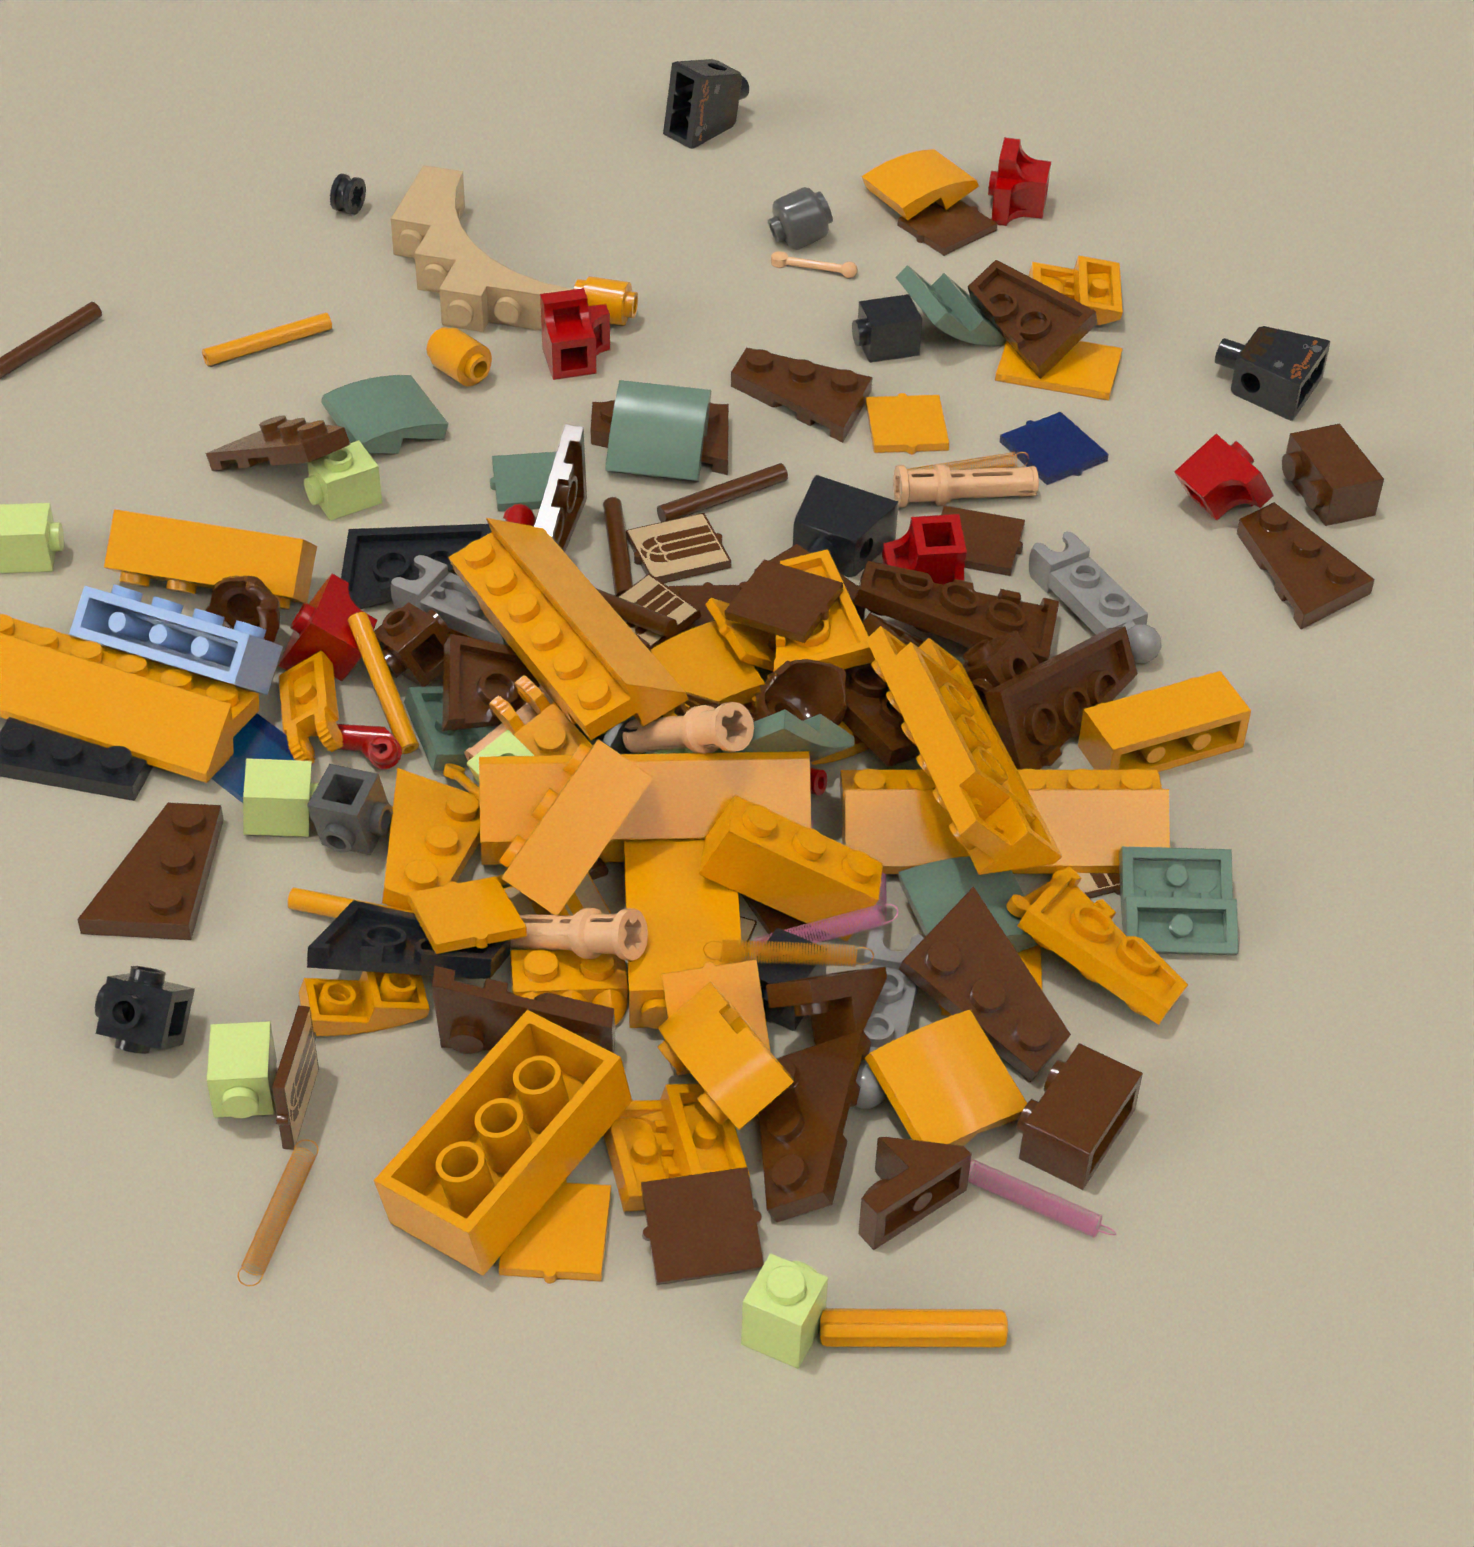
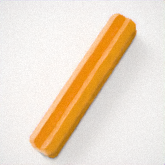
[819,1308,1008,1347]

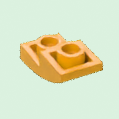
[298,971,430,1036]

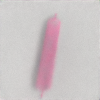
[744,904,898,959]
[968,1159,1117,1238]

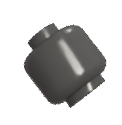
[768,187,833,250]

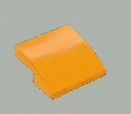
[861,149,979,220]
[1028,255,1123,325]
[651,621,765,717]
[865,1010,1027,1146]
[603,1084,750,1212]

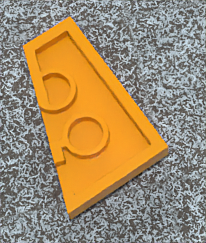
[774,549,874,671]
[382,768,480,911]
[1017,865,1188,1025]

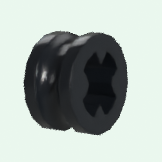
[330,173,366,215]

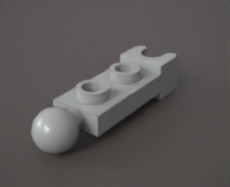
[1029,531,1162,663]
[391,555,509,646]
[856,927,924,1109]

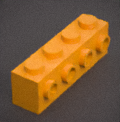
[104,509,317,610]

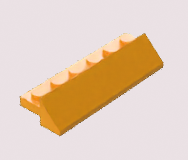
[448,518,689,740]
[0,614,259,783]
[866,626,1062,875]
[479,751,811,865]
[839,769,1170,874]

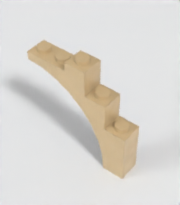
[390,165,573,332]

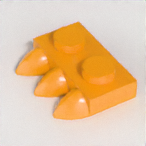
[510,949,628,1026]

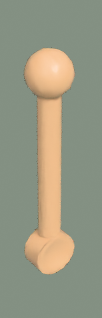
[771,251,858,278]

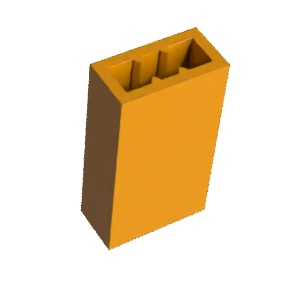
[624,839,743,1029]

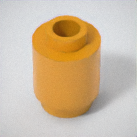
[574,276,638,326]
[426,327,492,386]

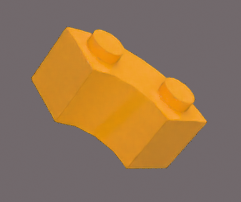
[657,981,794,1130]

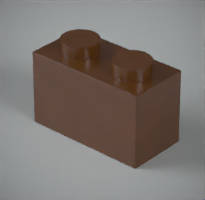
[1282,423,1384,526]
[1016,1043,1143,1190]

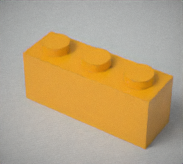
[1078,671,1251,772]
[498,739,654,916]
[699,795,883,941]

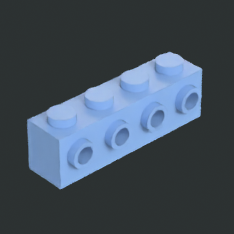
[69,584,283,695]

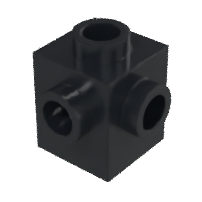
[95,966,195,1054]

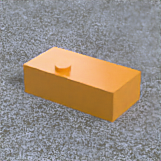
[374,1010,632,1276]

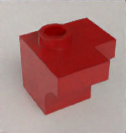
[988,137,1051,226]
[540,288,610,380]
[1174,434,1274,520]
[882,514,967,585]
[278,573,378,681]

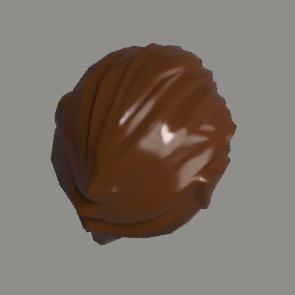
[205,575,280,643]
[754,659,847,726]

